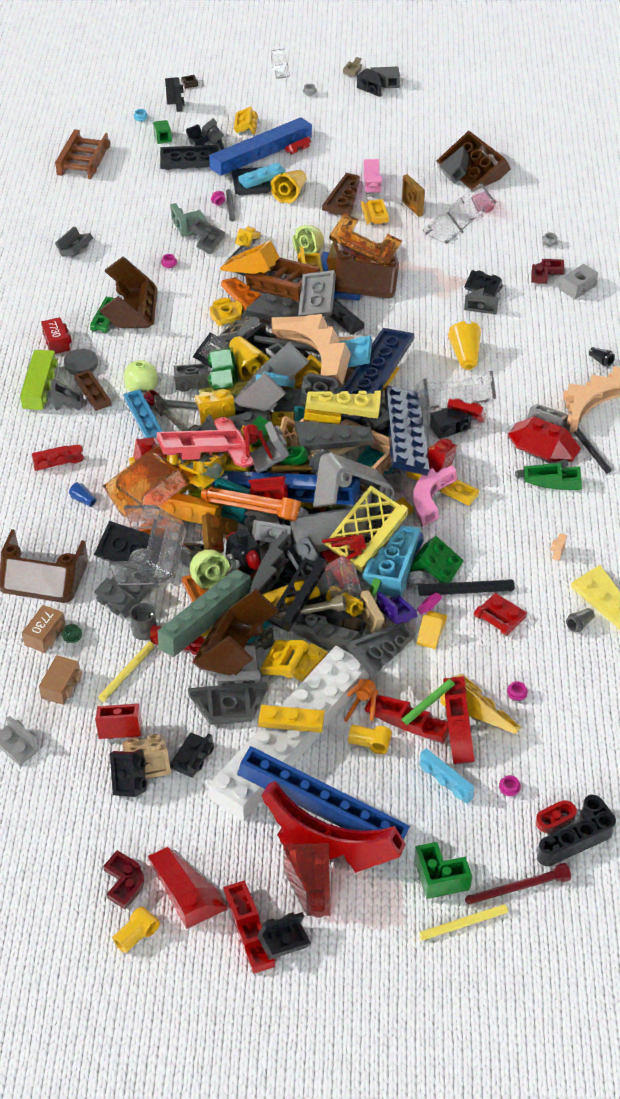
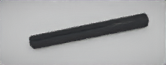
[418,579,515,596]

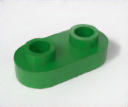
[279,446,309,465]

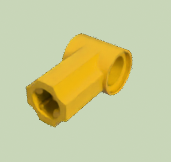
[326,586,364,617]
[348,724,393,754]
[112,906,160,953]

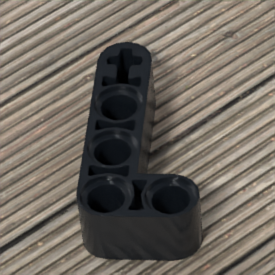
[537,794,616,866]

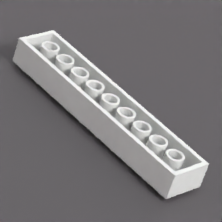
[208,646,369,821]

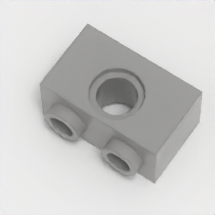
[560,264,598,299]

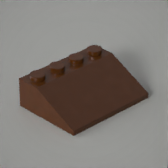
[436,130,511,191]

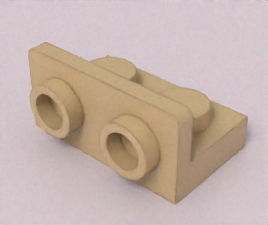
[359,590,388,634]

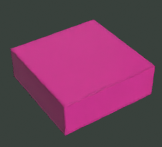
[417,593,442,615]

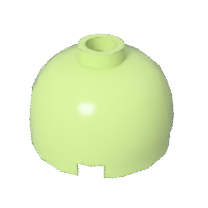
[292,225,324,254]
[124,360,158,392]
[189,549,230,589]

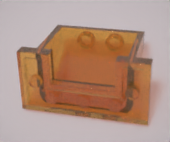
[329,212,402,267]
[103,444,190,517]

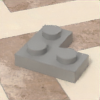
[251,520,292,564]

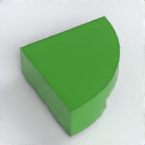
[369,578,381,598]

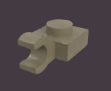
[343,57,362,77]

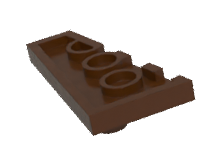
[322,172,360,218]

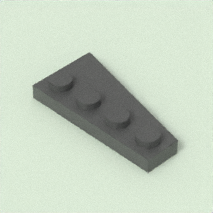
[295,421,374,451]
[347,623,415,677]

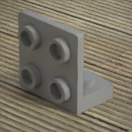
[216,646,260,686]

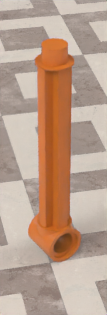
[201,486,301,521]

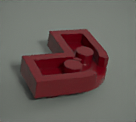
[531,259,564,284]
[103,850,144,910]

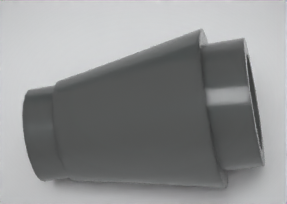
[566,608,595,632]

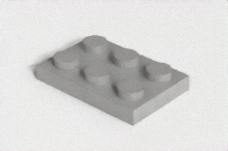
[298,270,336,317]

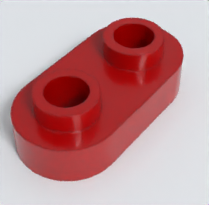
[284,137,312,155]
[535,800,577,833]

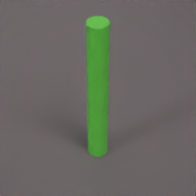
[402,678,455,725]

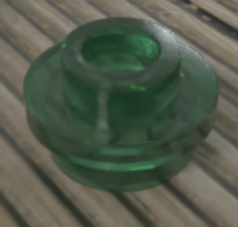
[62,624,82,643]

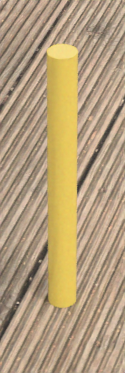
[98,641,155,702]
[419,904,508,941]

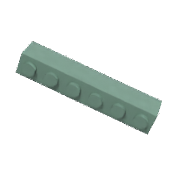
[158,569,251,657]

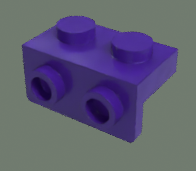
[376,592,417,624]

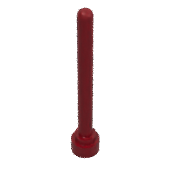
[465,863,571,904]

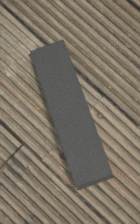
[250,531,292,594]

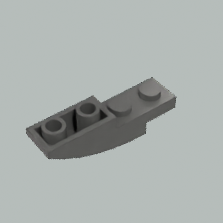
[291,613,361,651]

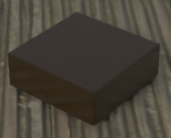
[181,75,198,89]

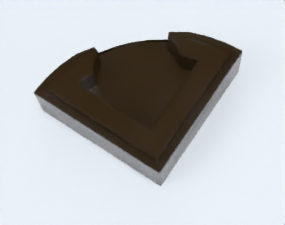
[337,617,363,631]

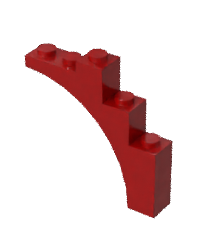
[261,781,406,873]

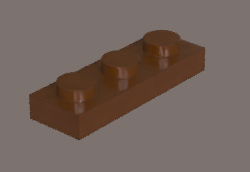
[74,370,111,411]

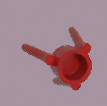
[243,424,273,459]
[322,534,366,572]

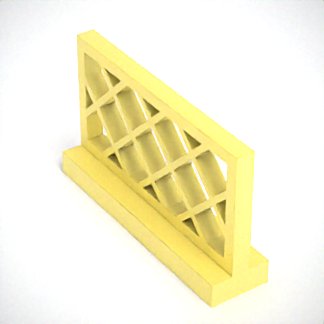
[325,486,408,573]

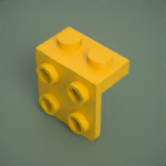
[195,389,235,425]

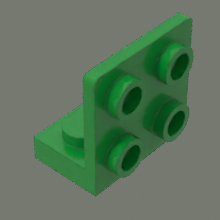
[410,536,464,583]

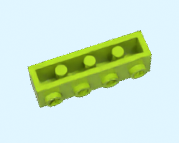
[20,350,58,410]

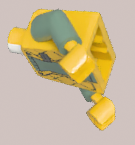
[167,452,226,488]

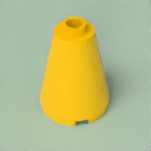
[271,170,307,204]
[447,321,481,370]
[229,336,269,381]

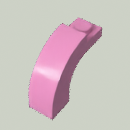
[363,159,382,193]
[413,465,457,526]

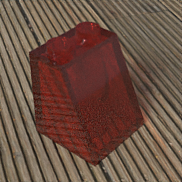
[283,843,330,918]

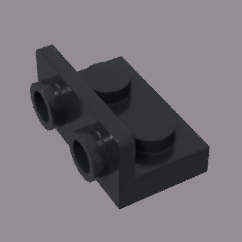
[464,270,503,297]
[285,536,328,577]
[170,732,214,778]
[110,749,147,797]

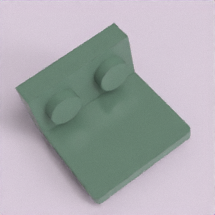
[170,203,208,237]

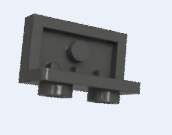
[55,227,93,257]

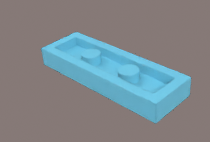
[239,163,286,189]
[256,372,295,388]
[419,748,474,804]

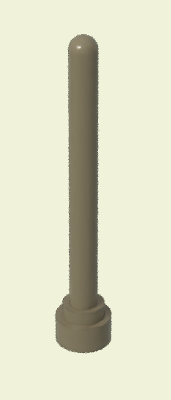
[275,595,347,619]

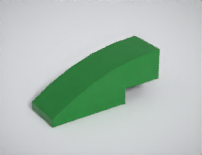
[524,463,582,490]

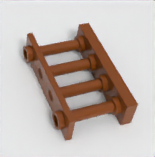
[55,129,111,179]
[245,257,320,302]

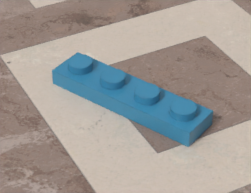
[124,389,163,438]

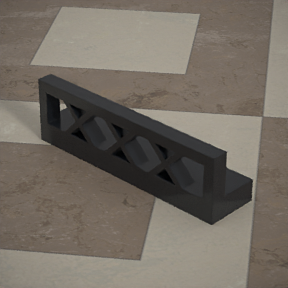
[330,298,364,335]
[268,557,327,632]

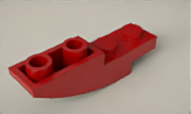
[443,676,475,764]

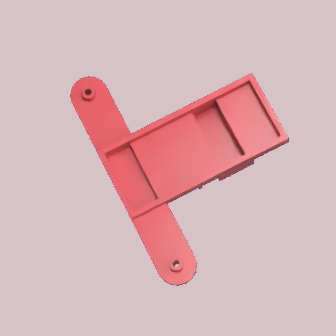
[157,417,253,468]

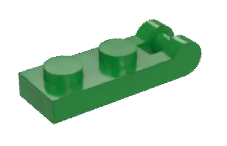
[90,296,114,333]

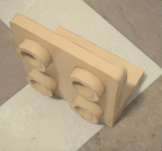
[122,734,171,779]

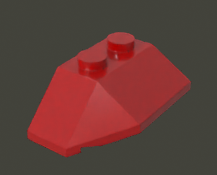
[508,416,581,462]

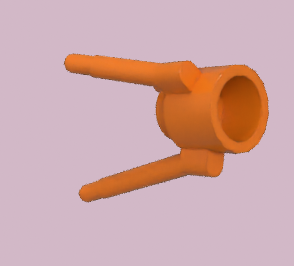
[344,679,379,722]

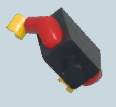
[225,528,261,575]

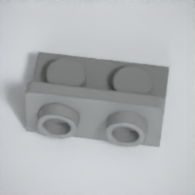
[527,404,568,427]
[0,716,39,766]

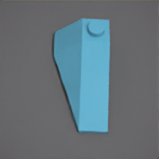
[363,525,421,597]

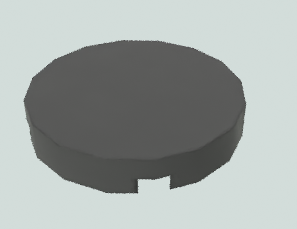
[64,349,98,375]

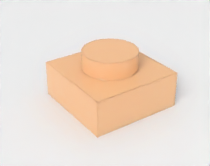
[550,533,567,561]

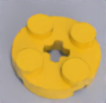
[209,298,243,326]

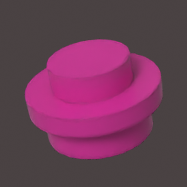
[210,191,226,206]
[161,254,177,268]
[507,681,528,701]
[499,775,521,796]

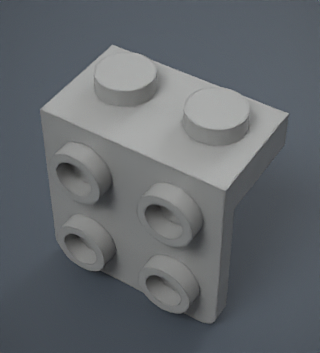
[250,421,289,473]

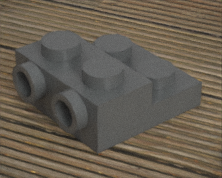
[174,363,210,392]
[94,566,152,618]

